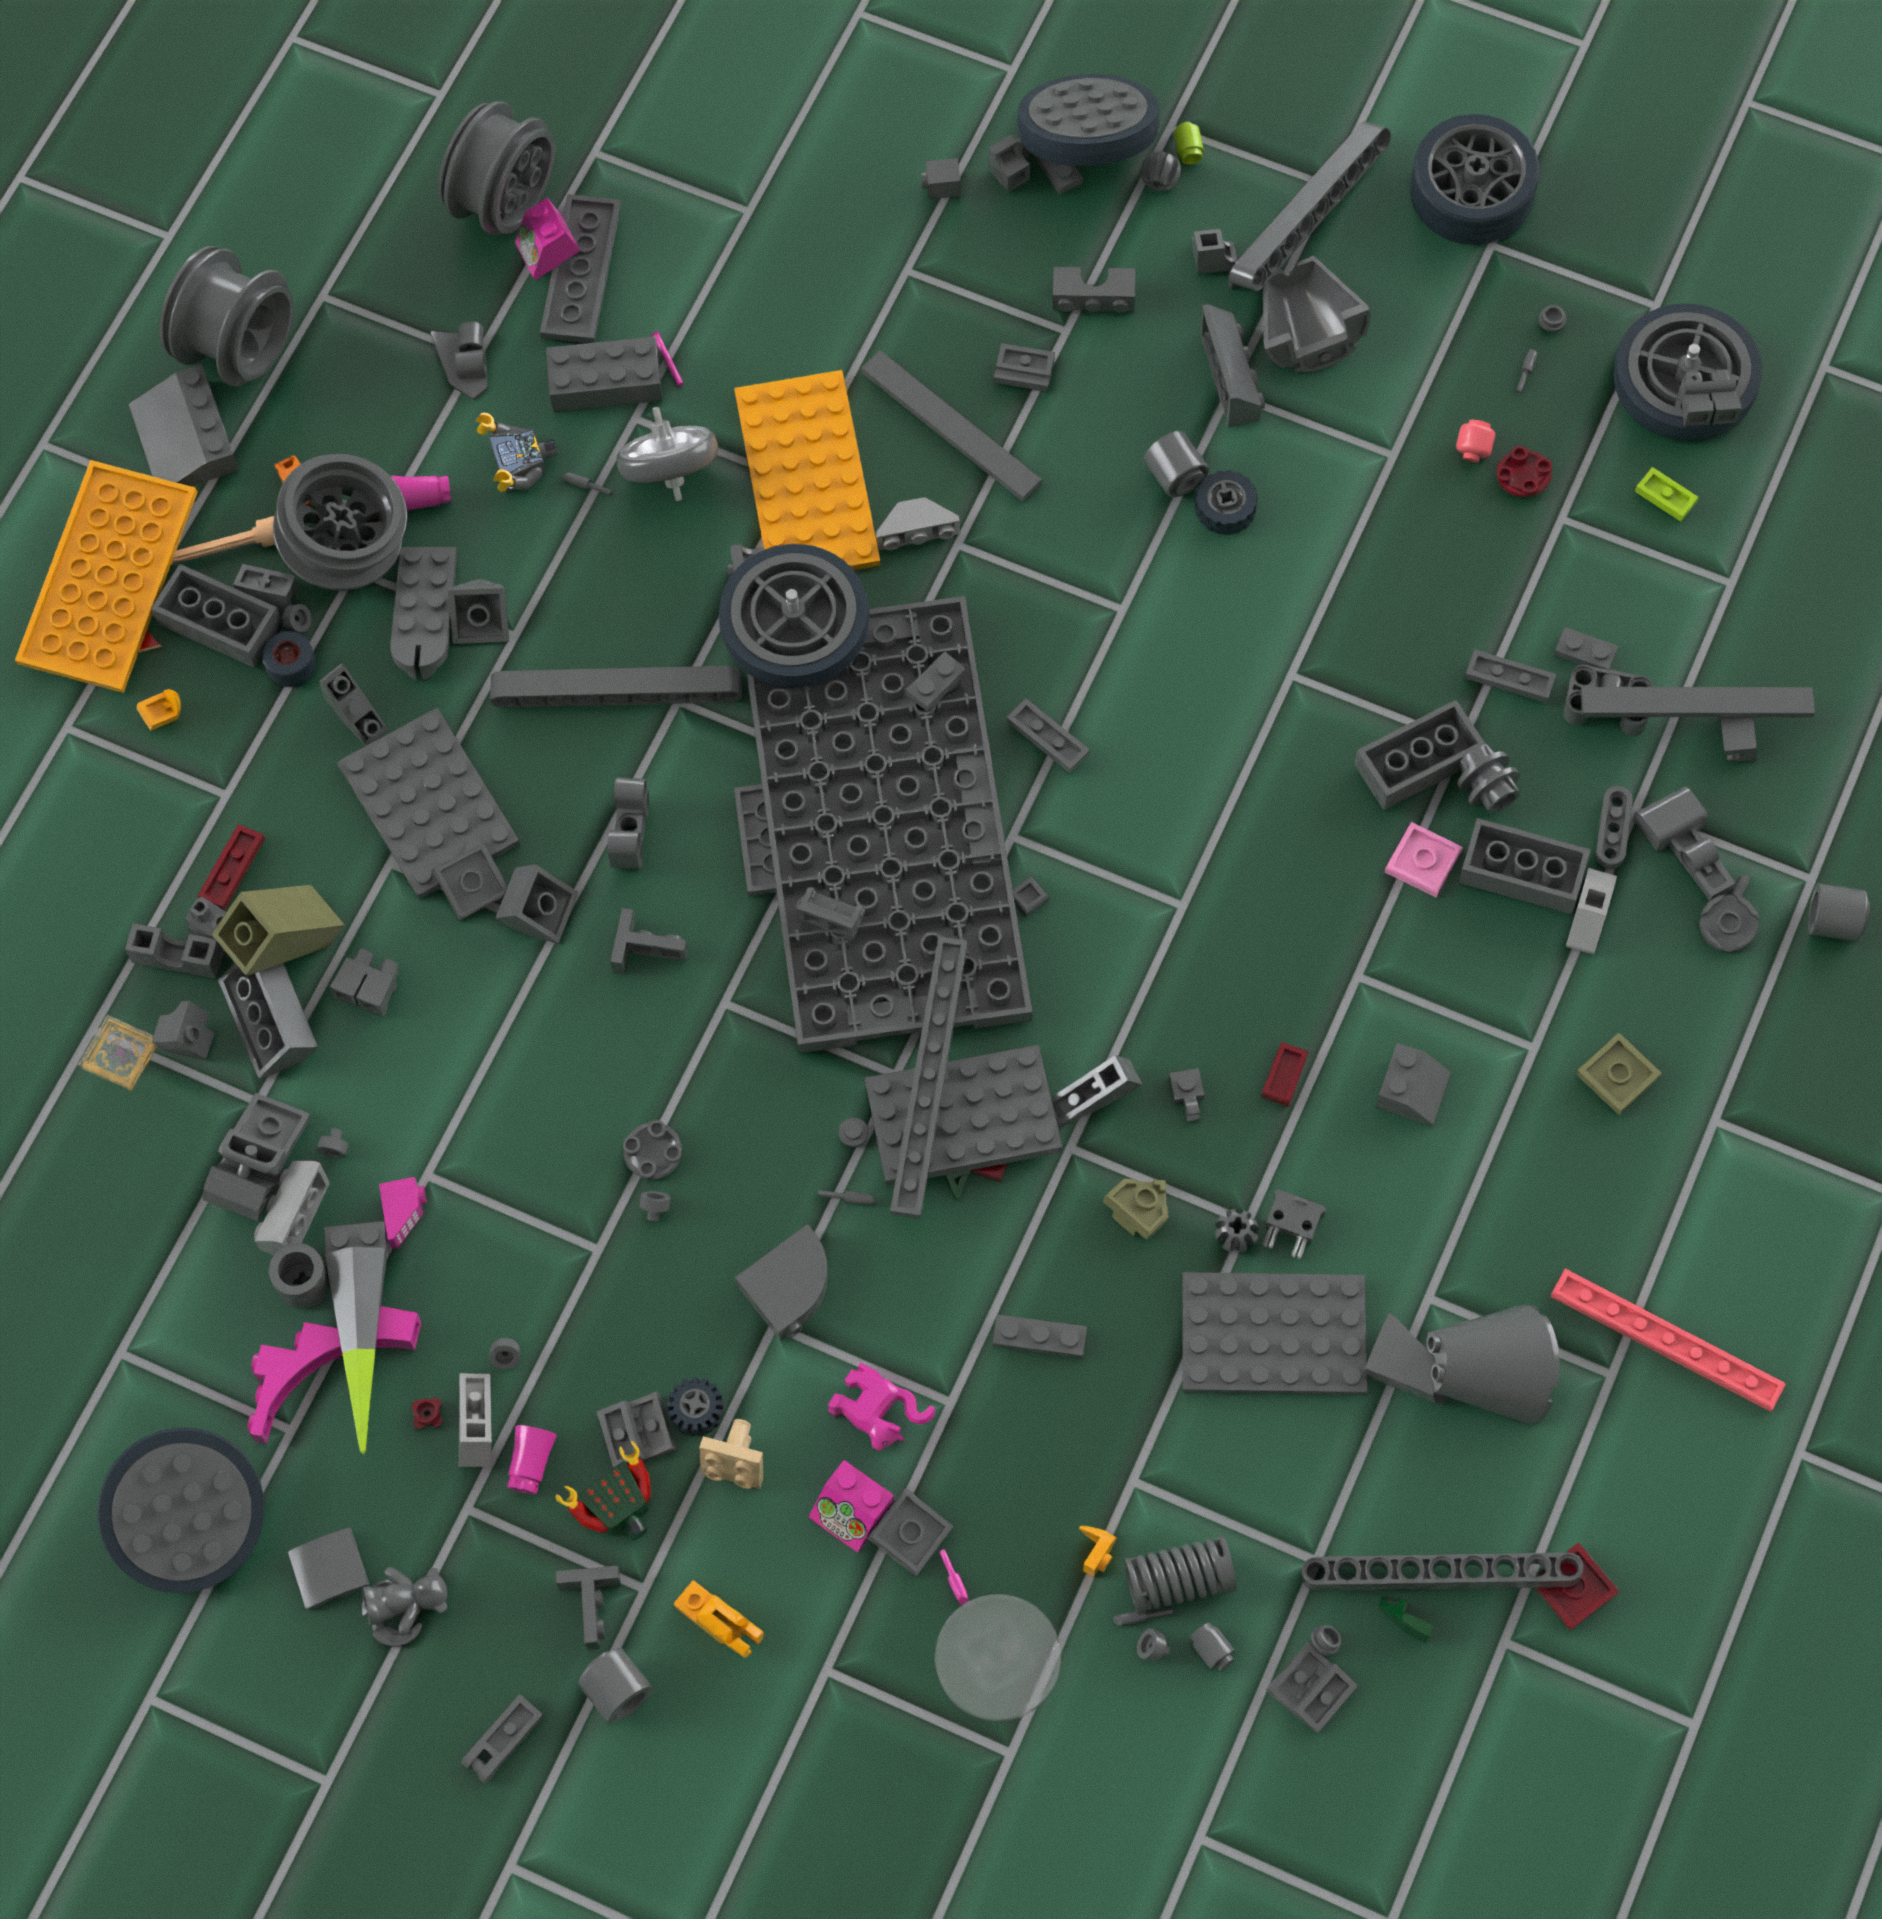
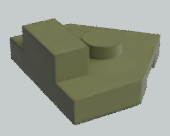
[1103,1179,1169,1240]

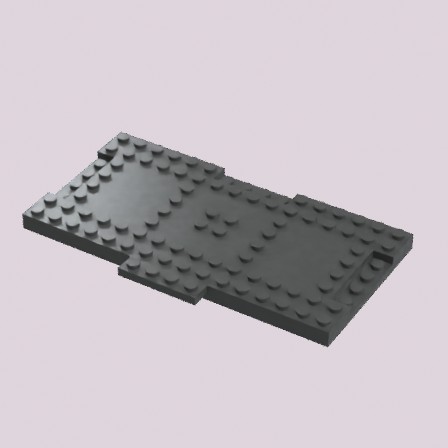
[734,596,1032,1053]

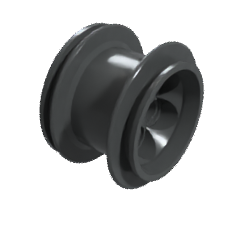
[159,246,293,387]

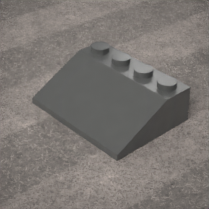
[129,364,239,486]

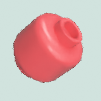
[1456,419,1495,463]

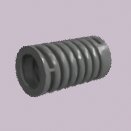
[1124,1535,1237,1614]

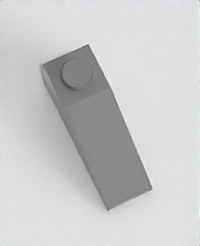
[459,1373,492,1467]

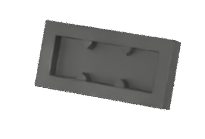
[610,908,688,974]
[556,1565,622,1650]

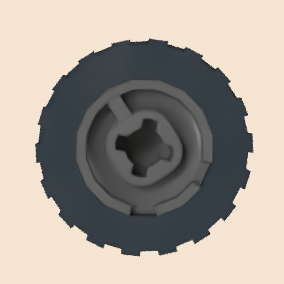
[1195,470,1258,535]

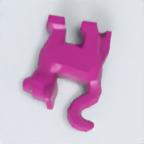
[828,1363,935,1451]

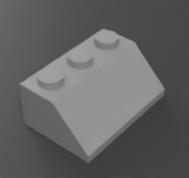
[254,1161,330,1255]

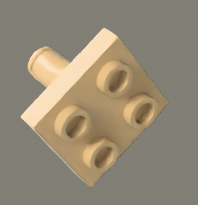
[699,1419,763,1489]

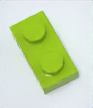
[1635,467,1699,522]

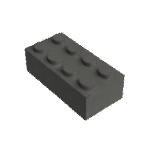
[546,336,663,412]
[151,564,283,668]
[1354,700,1486,810]
[1459,818,1591,915]

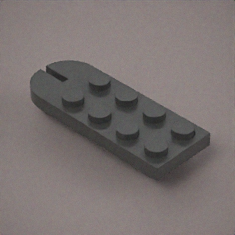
[390,547,458,680]

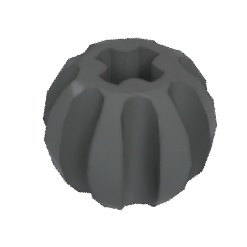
[1141,151,1181,191]
[1214,1209,1259,1254]

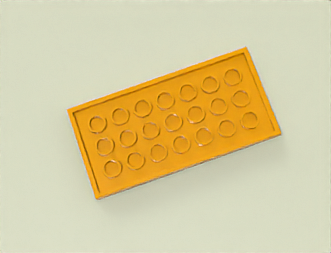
[734,370,881,570]
[15,460,198,693]

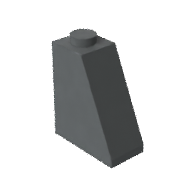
[1365,1313,1443,1403]

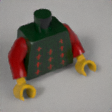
[556,1441,651,1541]

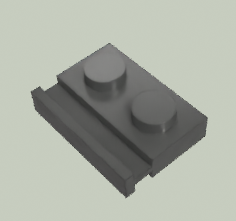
[993,343,1055,392]

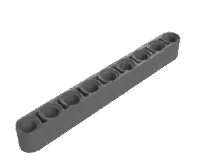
[1230,122,1391,291]
[490,666,743,708]
[1302,1553,1583,1591]

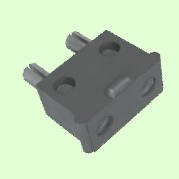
[1263,1190,1326,1259]

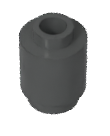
[1190,1622,1235,1671]

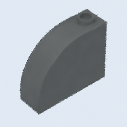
[735,1224,829,1341]

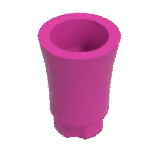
[392,475,451,511]
[507,1425,557,1495]

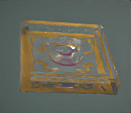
[78,1015,157,1091]

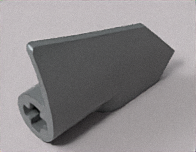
[430,322,488,400]

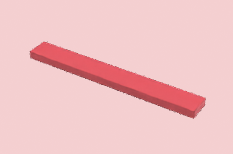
[1550,1269,1786,1412]

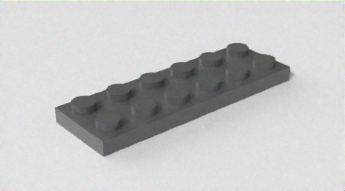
[540,194,621,343]

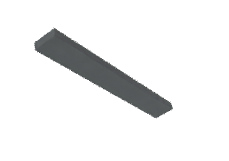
[861,350,1042,502]
[1580,687,1815,718]

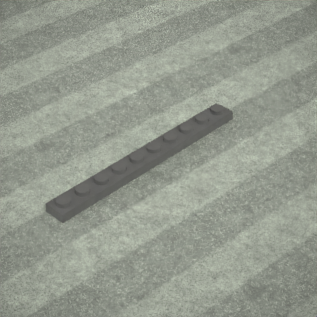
[890,937,968,1219]

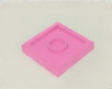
[1385,822,1463,898]

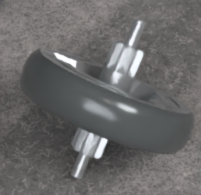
[616,407,718,501]

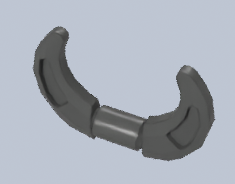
[362,1580,422,1647]

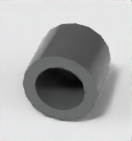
[1144,431,1209,497]
[1808,883,1870,942]
[268,1243,330,1309]
[578,1648,653,1724]

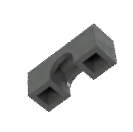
[1053,267,1135,313]
[125,923,224,979]

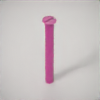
[651,331,683,387]

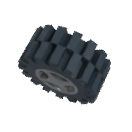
[667,1377,724,1437]

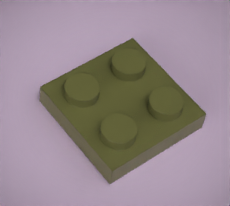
[1576,1033,1662,1115]

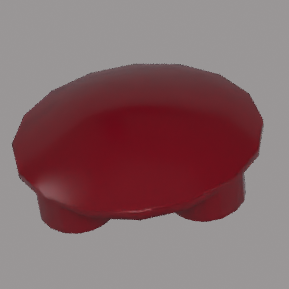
[1496,446,1552,497]

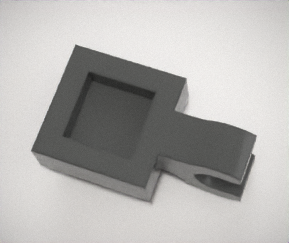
[1169,1068,1204,1122]

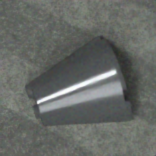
[1263,256,1371,372]
[1426,1305,1560,1425]

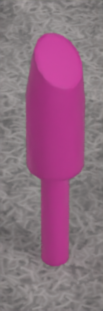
[939,1550,969,1606]

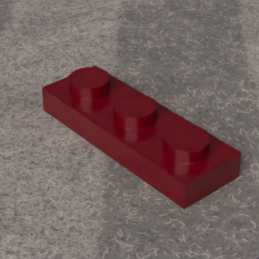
[197,824,265,911]

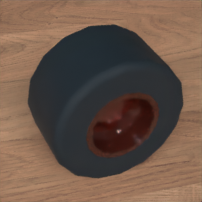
[262,631,316,687]

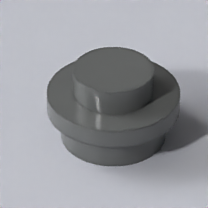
[1539,305,1567,332]
[838,1118,868,1147]
[1311,1625,1341,1656]

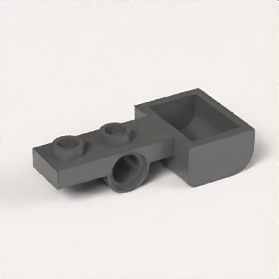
[1633,786,1736,901]

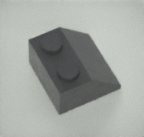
[495,864,578,943]
[1376,1043,1451,1127]

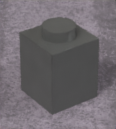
[921,158,961,199]

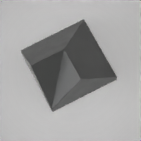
[448,579,509,644]

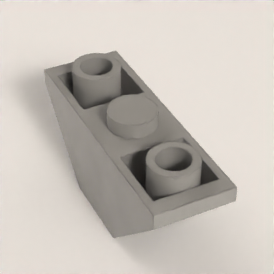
[876,497,960,550]
[1566,868,1617,955]

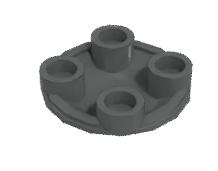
[623,1120,682,1179]

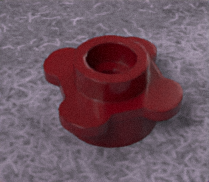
[411,1398,443,1430]

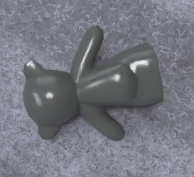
[362,1567,448,1634]

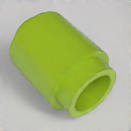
[1173,122,1204,165]

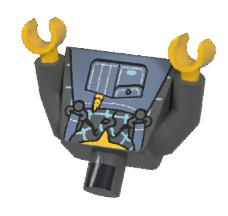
[476,413,558,492]

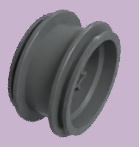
[438,101,555,235]
[273,454,407,590]

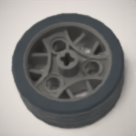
[1410,114,1539,245]

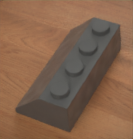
[1200,304,1265,427]
[218,963,318,1079]

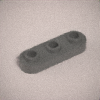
[1595,786,1633,869]

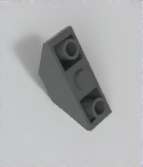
[319,663,388,746]

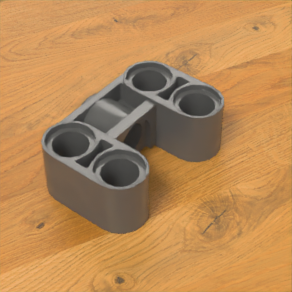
[1563,665,1654,736]
[607,777,649,870]

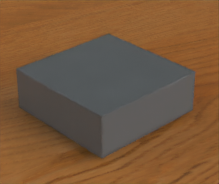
[1012,876,1049,917]

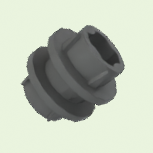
[1457,745,1521,814]

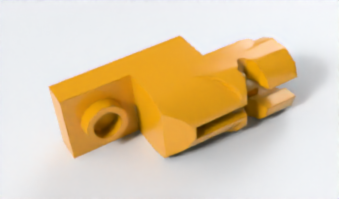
[673,1580,764,1658]

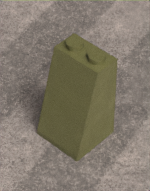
[212,885,345,976]

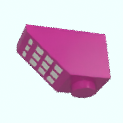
[379,1177,427,1249]

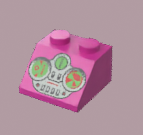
[515,198,580,280]
[808,1460,894,1553]

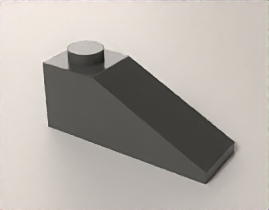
[1051,1055,1142,1128]

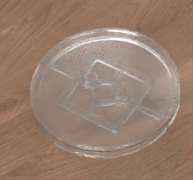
[935,1594,1061,1721]

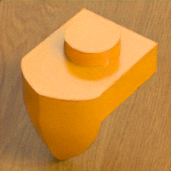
[136,689,181,731]
[1079,1526,1117,1577]

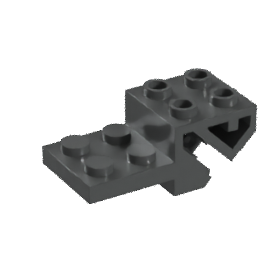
[203,1093,310,1222]

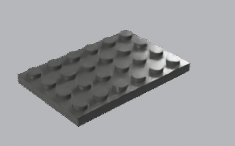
[337,708,520,900]
[865,1045,1062,1186]
[1182,1272,1367,1395]

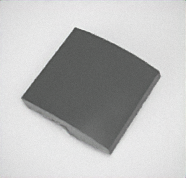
[597,1392,677,1468]
[288,1528,370,1610]
[1266,1642,1358,1733]

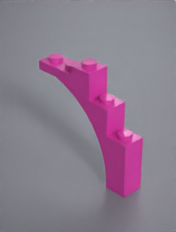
[248,1306,422,1444]

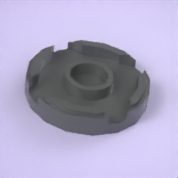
[1699,894,1759,953]

